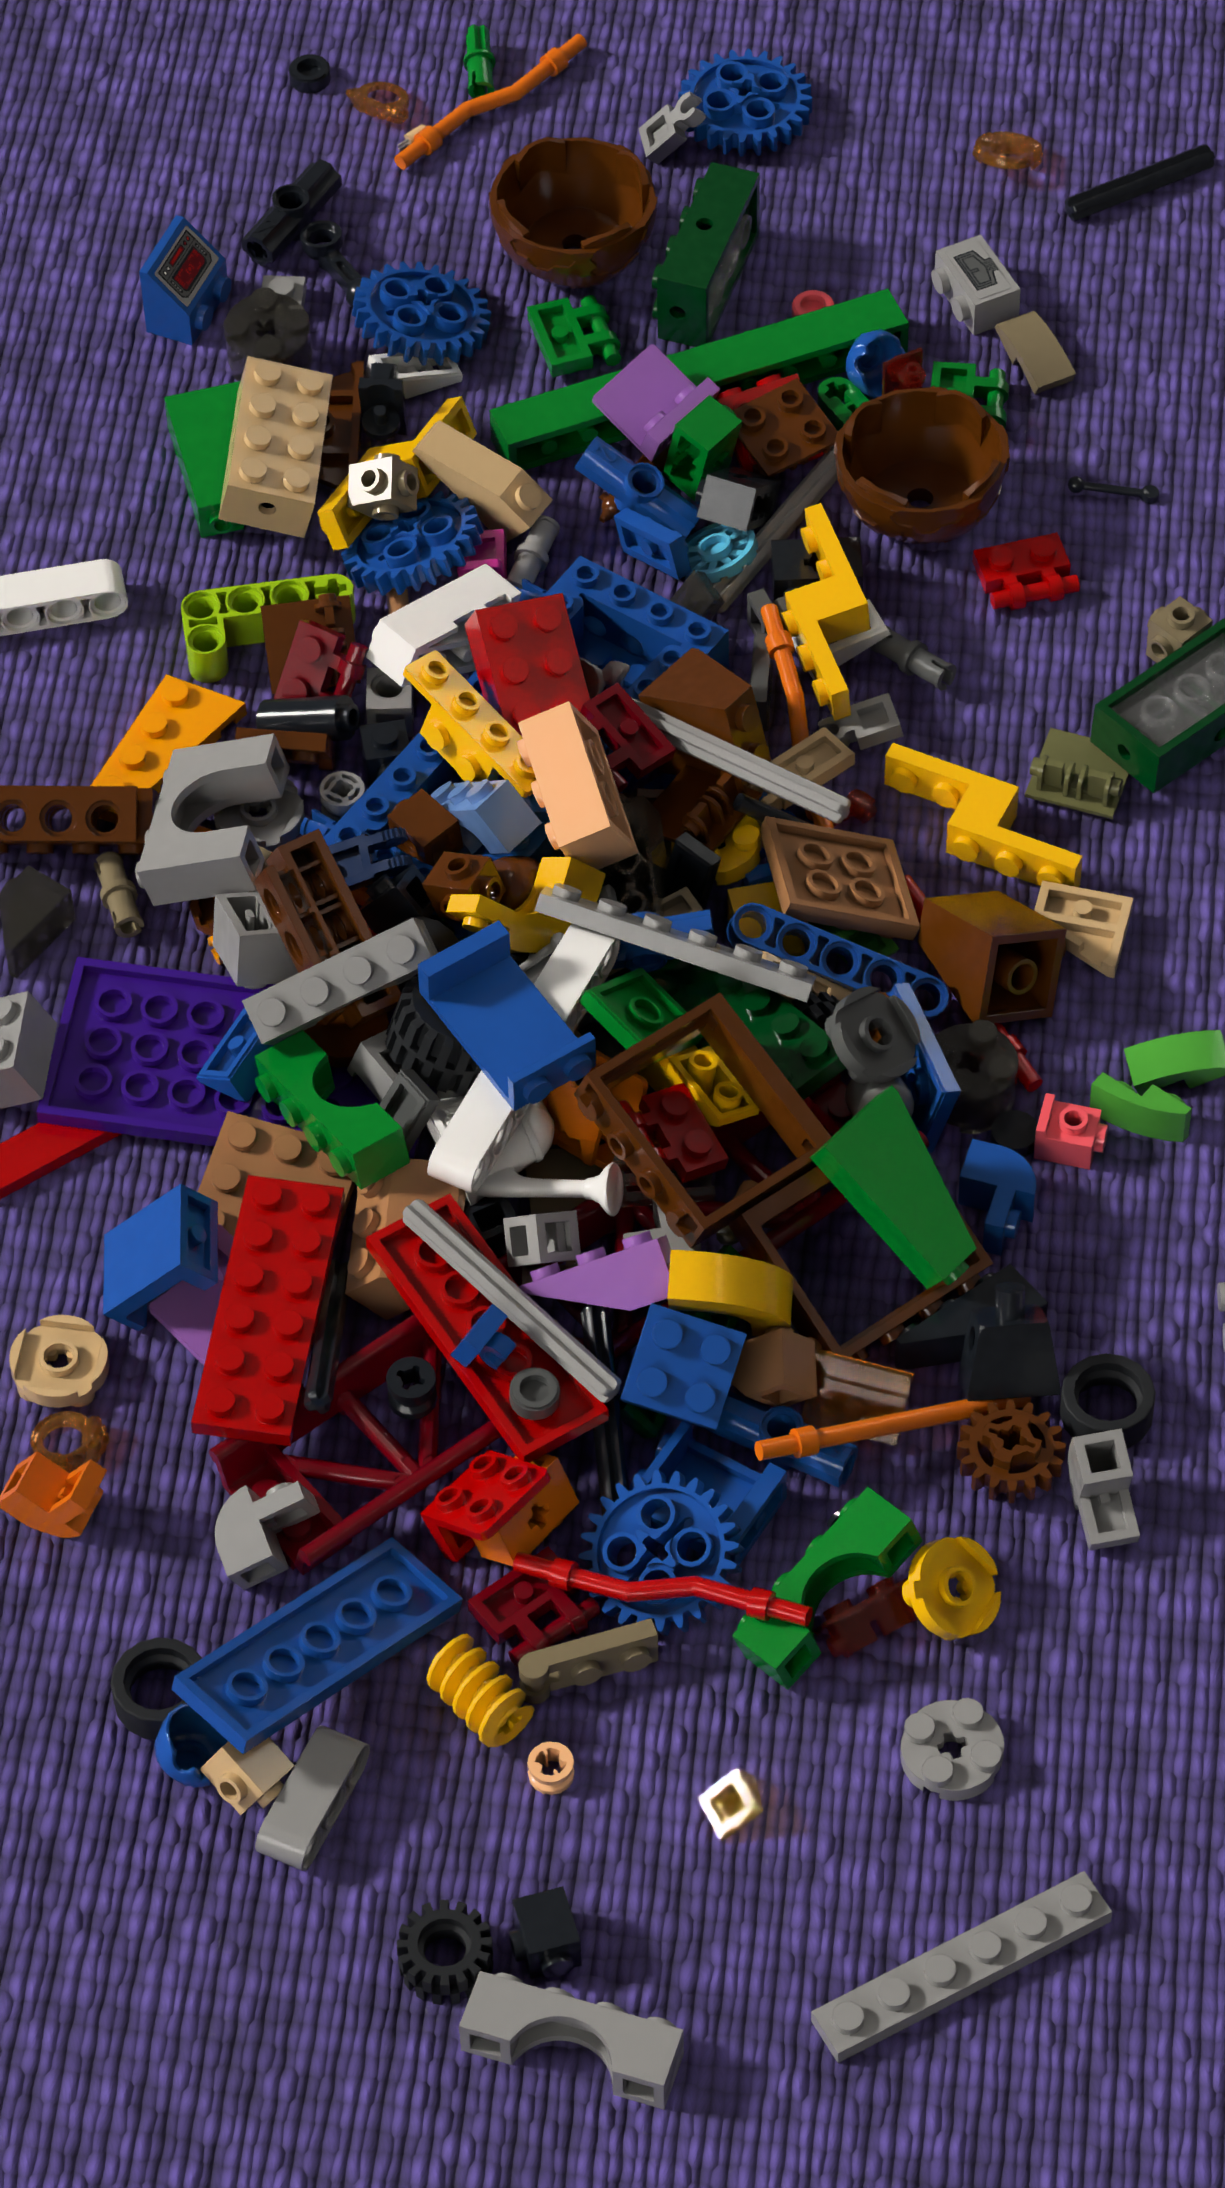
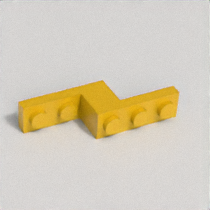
[317,396,477,551]
[781,503,871,721]
[884,743,1083,887]

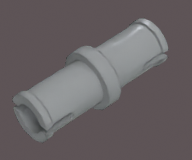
[506,515,560,589]

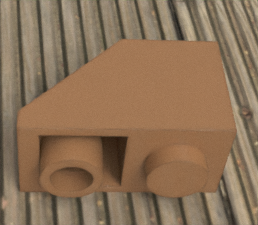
[731,1326,817,1407]

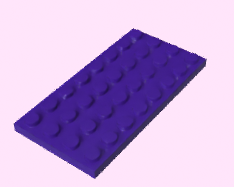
[36,957,432,1159]

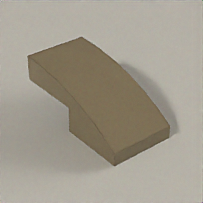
[995,311,1076,395]

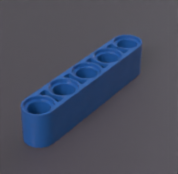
[726,903,949,1023]

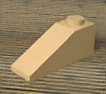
[412,420,553,542]

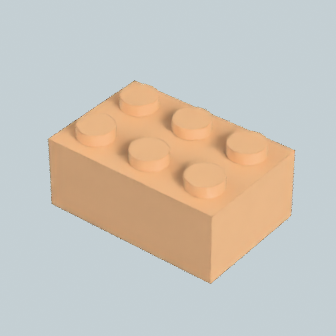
[517,701,638,870]

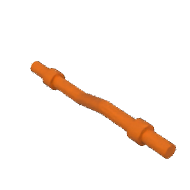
[394,34,587,170]
[760,603,834,829]

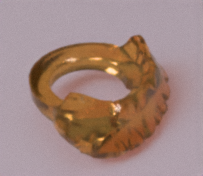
[345,82,409,124]
[972,131,1043,169]
[30,1411,109,1473]

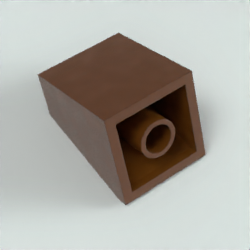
[638,648,771,787]
[918,891,1067,1025]

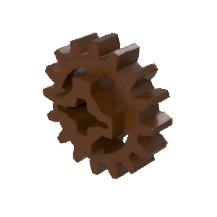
[957,1399,1066,1503]

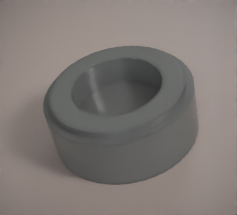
[509,1368,560,1420]

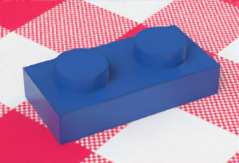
[614,507,692,580]

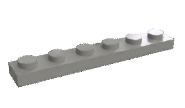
[534,883,816,1002]
[811,1871,1112,2063]

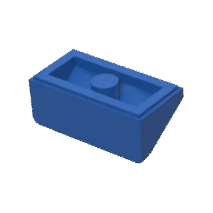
[196,1008,274,1102]

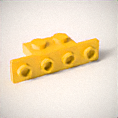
[403,650,536,798]

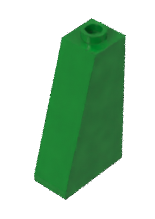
[164,381,244,538]
[809,1085,977,1289]

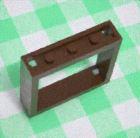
[574,993,831,1248]
[728,1166,993,1373]

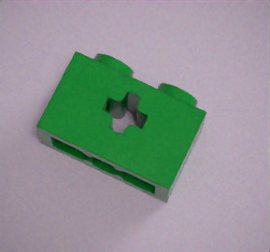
[662,395,742,501]

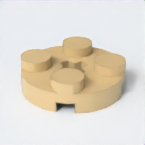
[9,1315,109,1408]

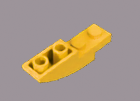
[639,1045,759,1127]

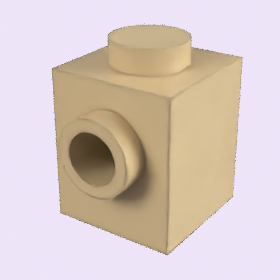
[199,1737,295,1815]

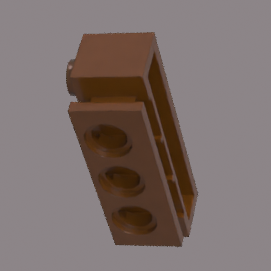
[0,785,158,855]
[253,829,401,1029]

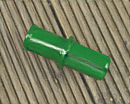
[463,24,496,98]

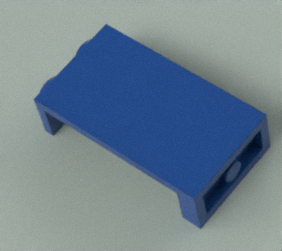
[417,920,596,1111]

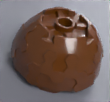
[489,137,658,289]
[834,386,1010,545]

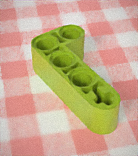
[181,574,356,683]

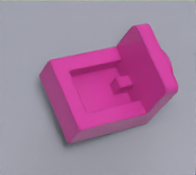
[457,529,507,579]

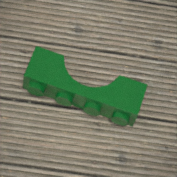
[254,1030,410,1190]
[732,1486,923,1690]

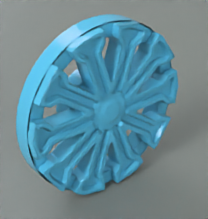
[685,523,758,584]

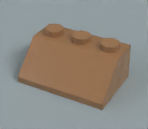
[345,1158,466,1320]

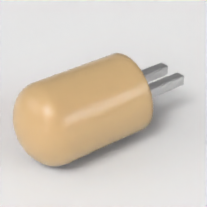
[397,124,426,151]

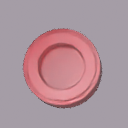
[792,290,834,318]

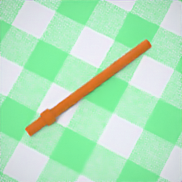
[754,1397,1031,1461]

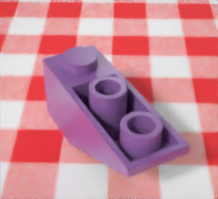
[519,1230,671,1311]

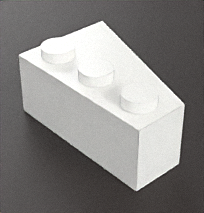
[366,564,522,687]

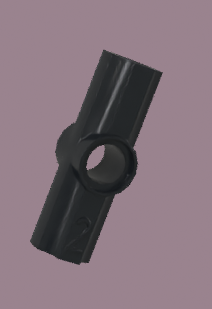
[242,159,342,267]

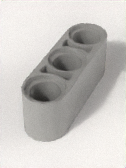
[255,1725,370,1871]

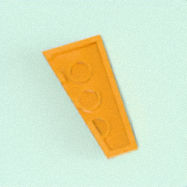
[90,674,247,825]

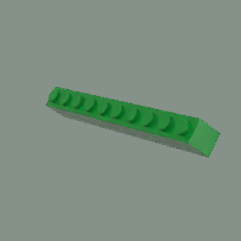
[489,289,909,470]

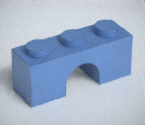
[431,779,542,854]

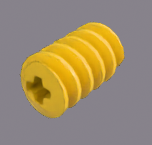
[426,1633,535,1747]

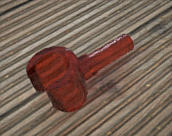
[832,789,877,827]

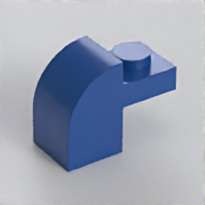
[958,1139,1036,1256]

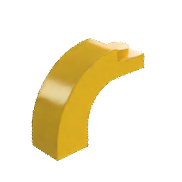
[446,857,606,953]
[667,1250,793,1336]

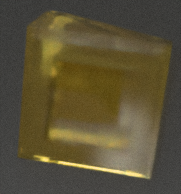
[697,1768,763,1841]

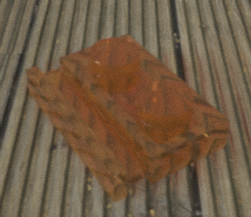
[802,1349,915,1446]

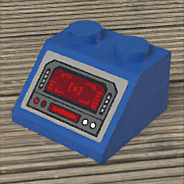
[139,215,231,346]

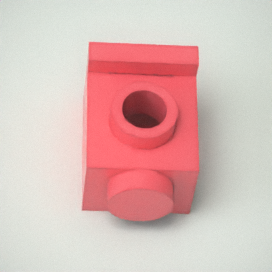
[1034,1093,1109,1170]

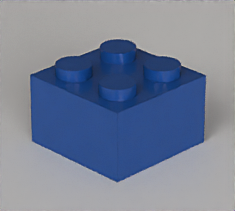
[619,1303,747,1431]

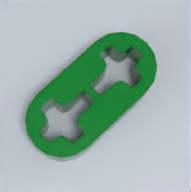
[818,377,869,431]

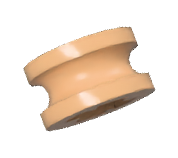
[527,1741,575,1795]

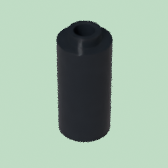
[256,695,361,741]

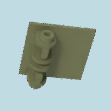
[1025,728,1129,819]

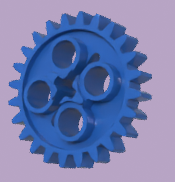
[678,49,812,157]
[352,261,491,366]
[341,491,484,596]
[579,1470,744,1636]

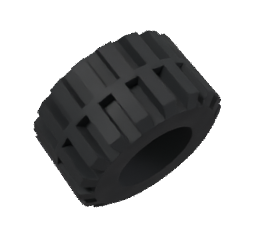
[385,974,481,1094]

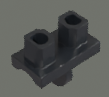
[358,363,408,441]

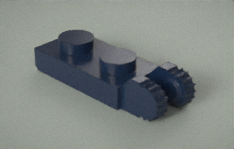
[328,827,413,891]

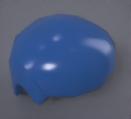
[846,329,909,399]
[154,1704,228,1788]

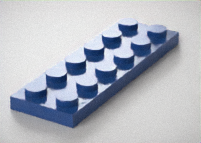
[171,1537,463,1754]

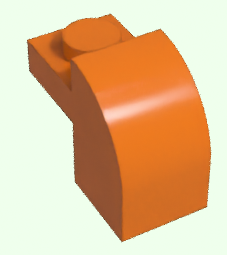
[0,1451,107,1538]

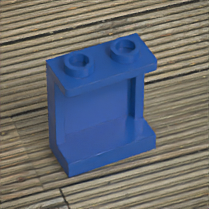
[103,1184,218,1331]
[629,1421,787,1566]

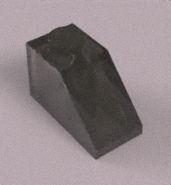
[0,865,76,979]

